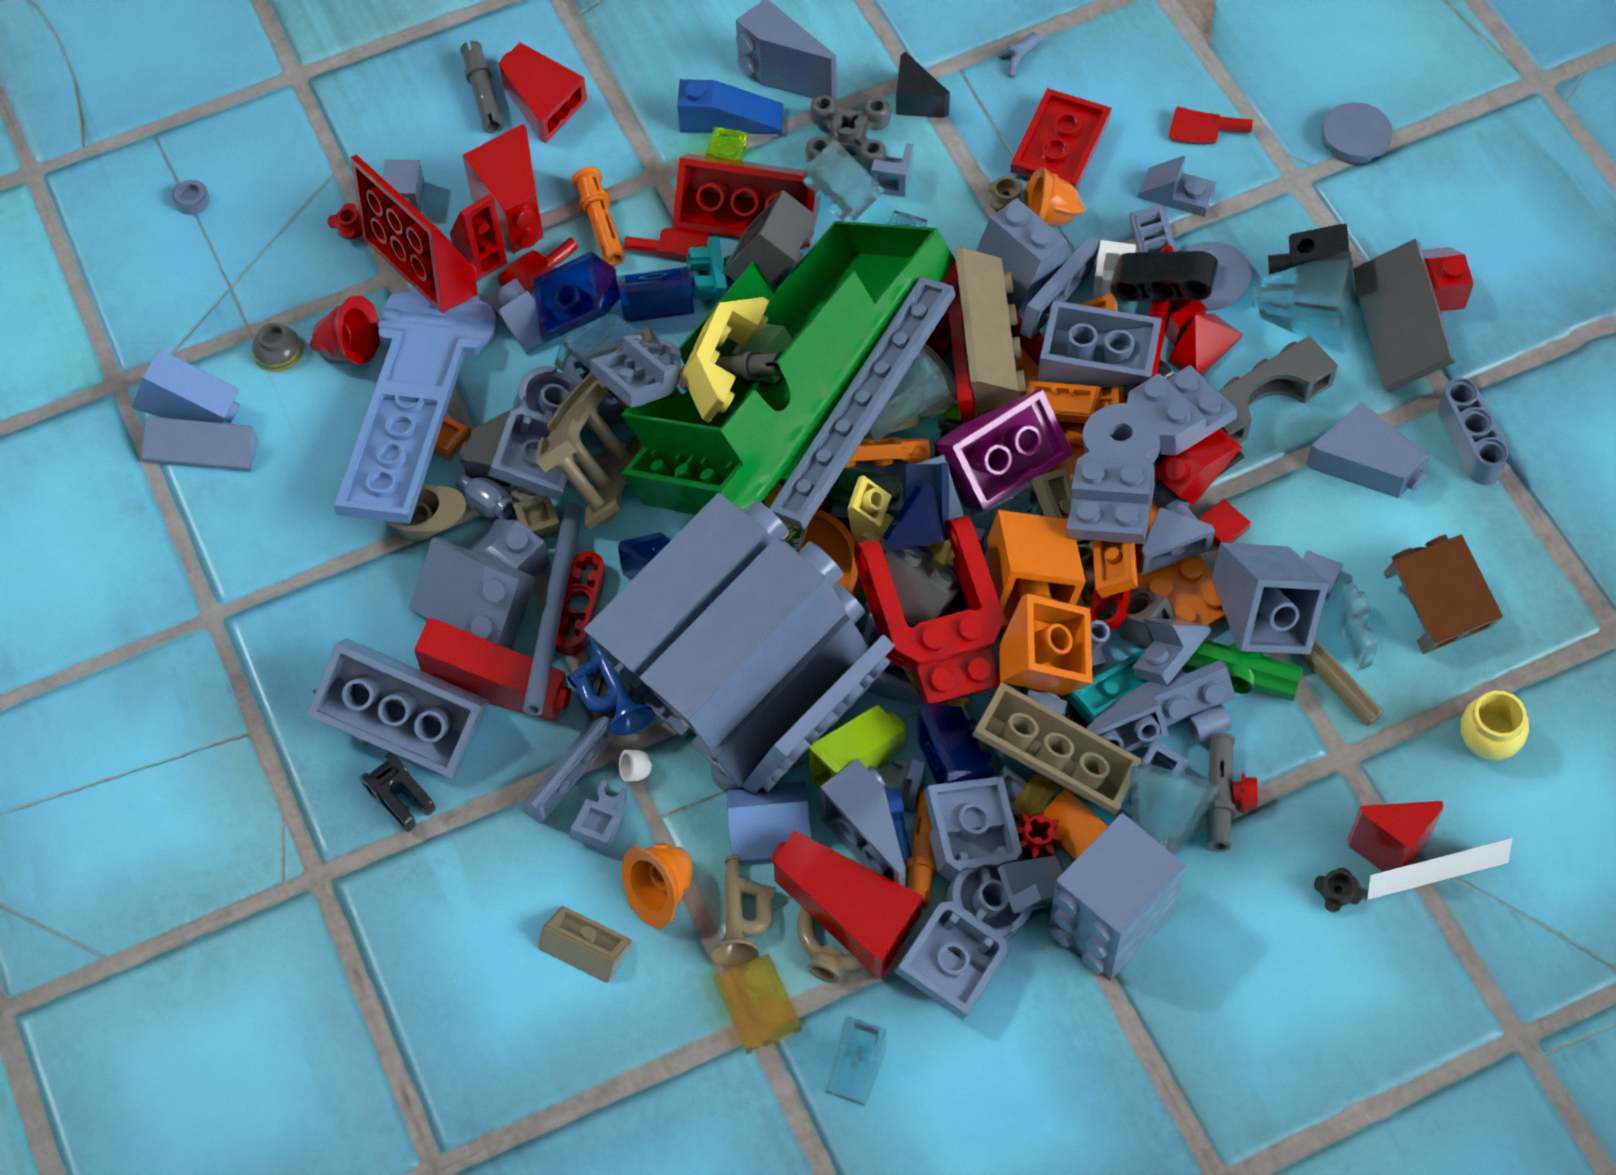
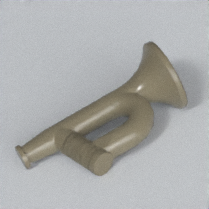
[710,855,776,967]

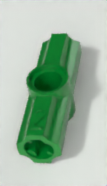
[1181,639,1303,701]

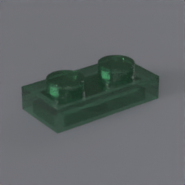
[828,468,903,519]

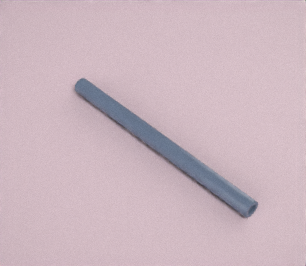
[523,502,583,716]

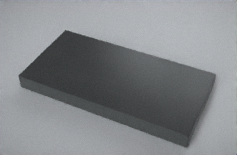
[1350,239,1456,392]

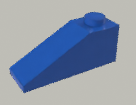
[677,79,784,134]

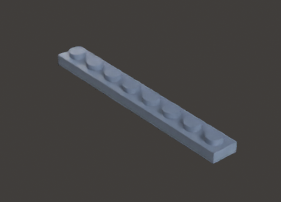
[769,277,956,530]

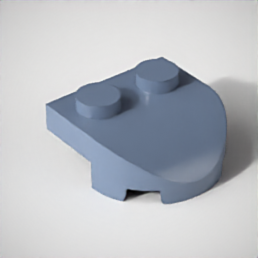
[590,335,681,408]

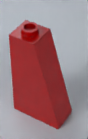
[414,617,572,722]
[771,831,922,979]

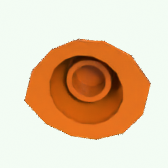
[1024,167,1086,226]
[621,843,693,930]

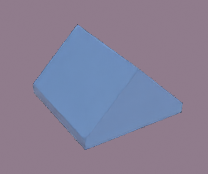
[727,782,811,864]

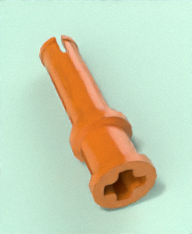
[571,167,626,266]

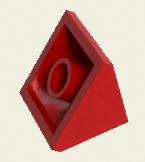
[1347,801,1444,872]

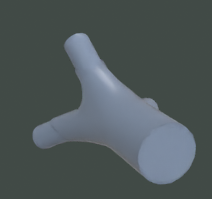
[997,32,1040,77]

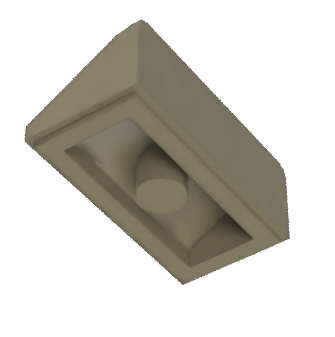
[539,906,633,983]

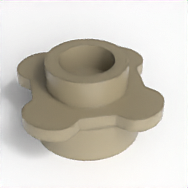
[988,176,1025,210]

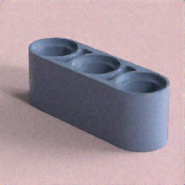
[1438,377,1509,485]

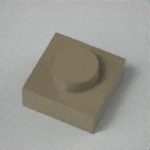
[513,495,560,537]

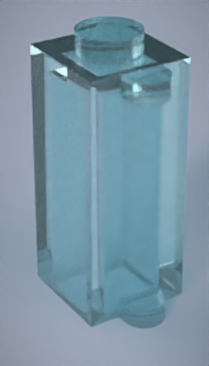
[867,349,950,443]

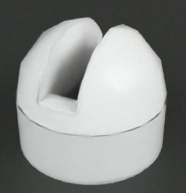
[619,750,652,781]

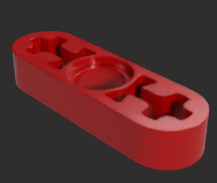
[555,551,606,656]

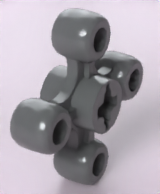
[805,95,891,172]

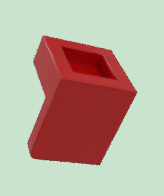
[1149,300,1207,347]

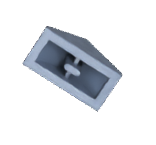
[1138,507,1215,575]

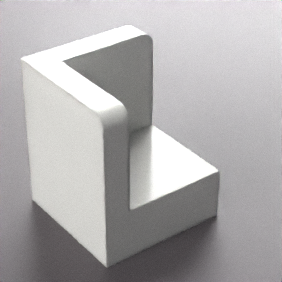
[1093,240,1136,299]

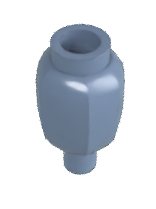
[455,474,515,520]

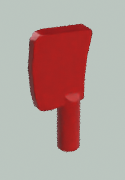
[1169,106,1253,144]
[624,228,710,261]
[498,237,579,295]

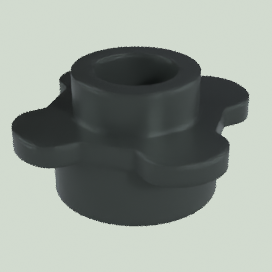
[1314,868,1362,913]

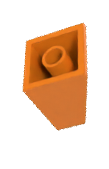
[987,510,1086,631]

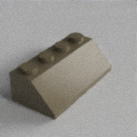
[955,247,1026,412]
[972,682,1142,815]

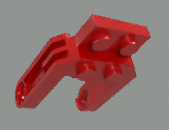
[854,515,1005,708]

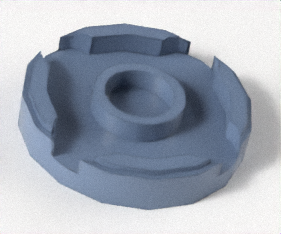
[1322,102,1392,164]

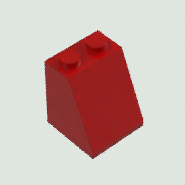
[462,124,544,254]

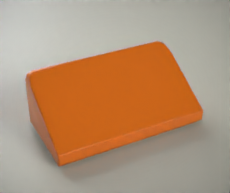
[1044,788,1108,861]

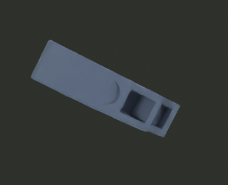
[1086,660,1236,752]

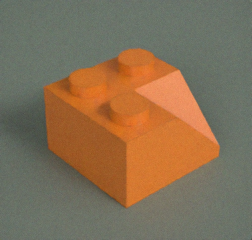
[999,594,1093,696]

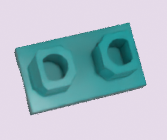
[687,236,735,308]

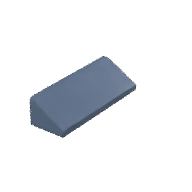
[142,417,258,471]
[519,716,613,823]

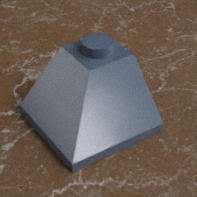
[464,519,550,577]

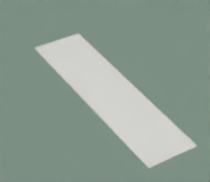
[1367,838,1513,900]

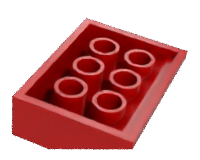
[350,154,478,313]

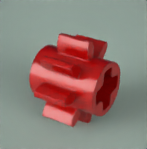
[1016,810,1063,859]

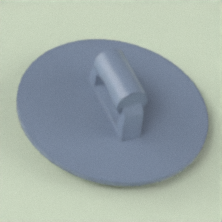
[1181,242,1252,311]

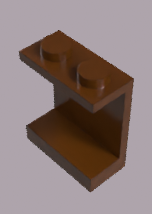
[1383,534,1503,655]

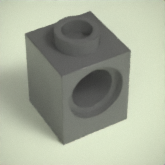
[1109,587,1177,647]

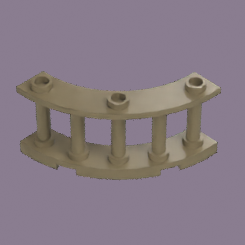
[536,326,682,530]

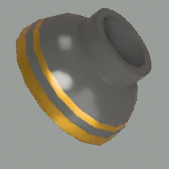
[252,323,303,372]

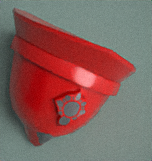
[309,296,380,365]

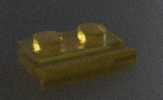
[714,954,802,1054]

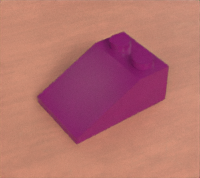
[933,389,1073,511]

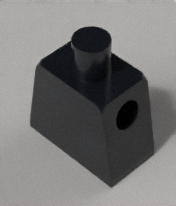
[1268,223,1351,293]

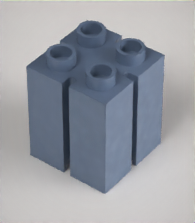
[583,492,869,787]

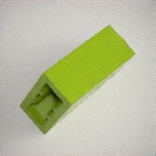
[809,705,905,790]

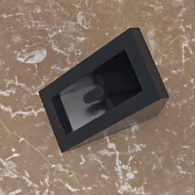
[896,52,950,118]

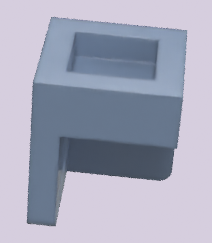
[871,143,914,197]
[382,160,425,212]

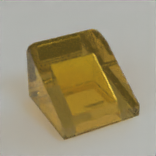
[1014,774,1059,823]

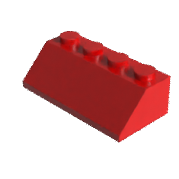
[672,153,824,247]

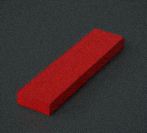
[945,280,976,422]

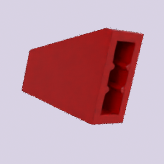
[499,42,587,143]

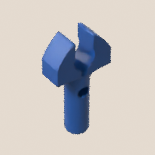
[885,787,911,865]

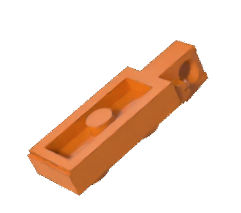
[845,437,930,468]

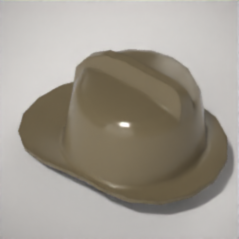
[384,484,466,541]

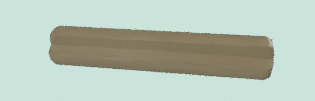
[1299,638,1382,726]

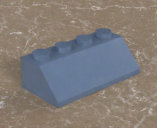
[307,638,490,778]

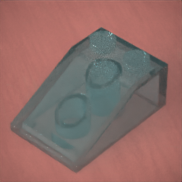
[802,139,885,222]

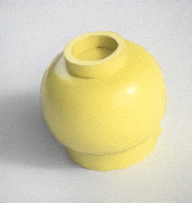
[1460,690,1529,761]

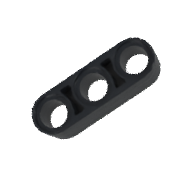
[1110,251,1218,302]

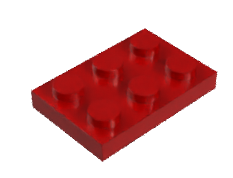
[1010,88,1112,190]

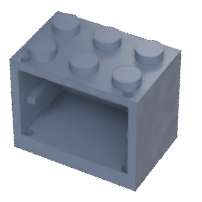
[1048,813,1187,980]

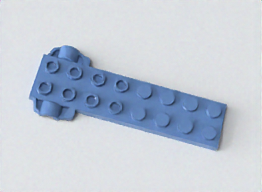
[334,287,496,524]

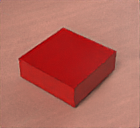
[1198,499,1251,547]

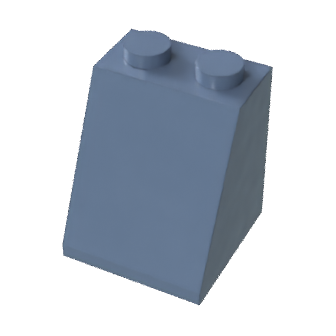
[976,198,1067,319]
[1212,542,1329,654]

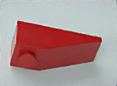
[450,193,507,281]

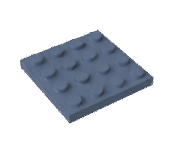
[742,634,895,794]

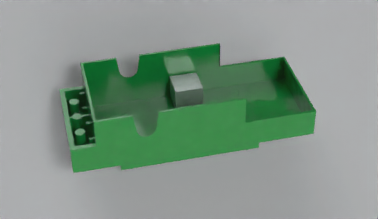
[621,221,956,515]

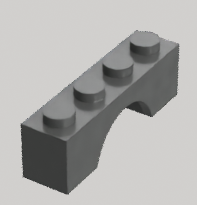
[1219,335,1338,444]

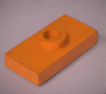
[1025,380,1102,424]

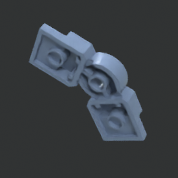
[488,340,625,501]
[1066,365,1237,544]
[894,776,1032,1020]

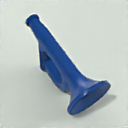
[567,637,654,736]

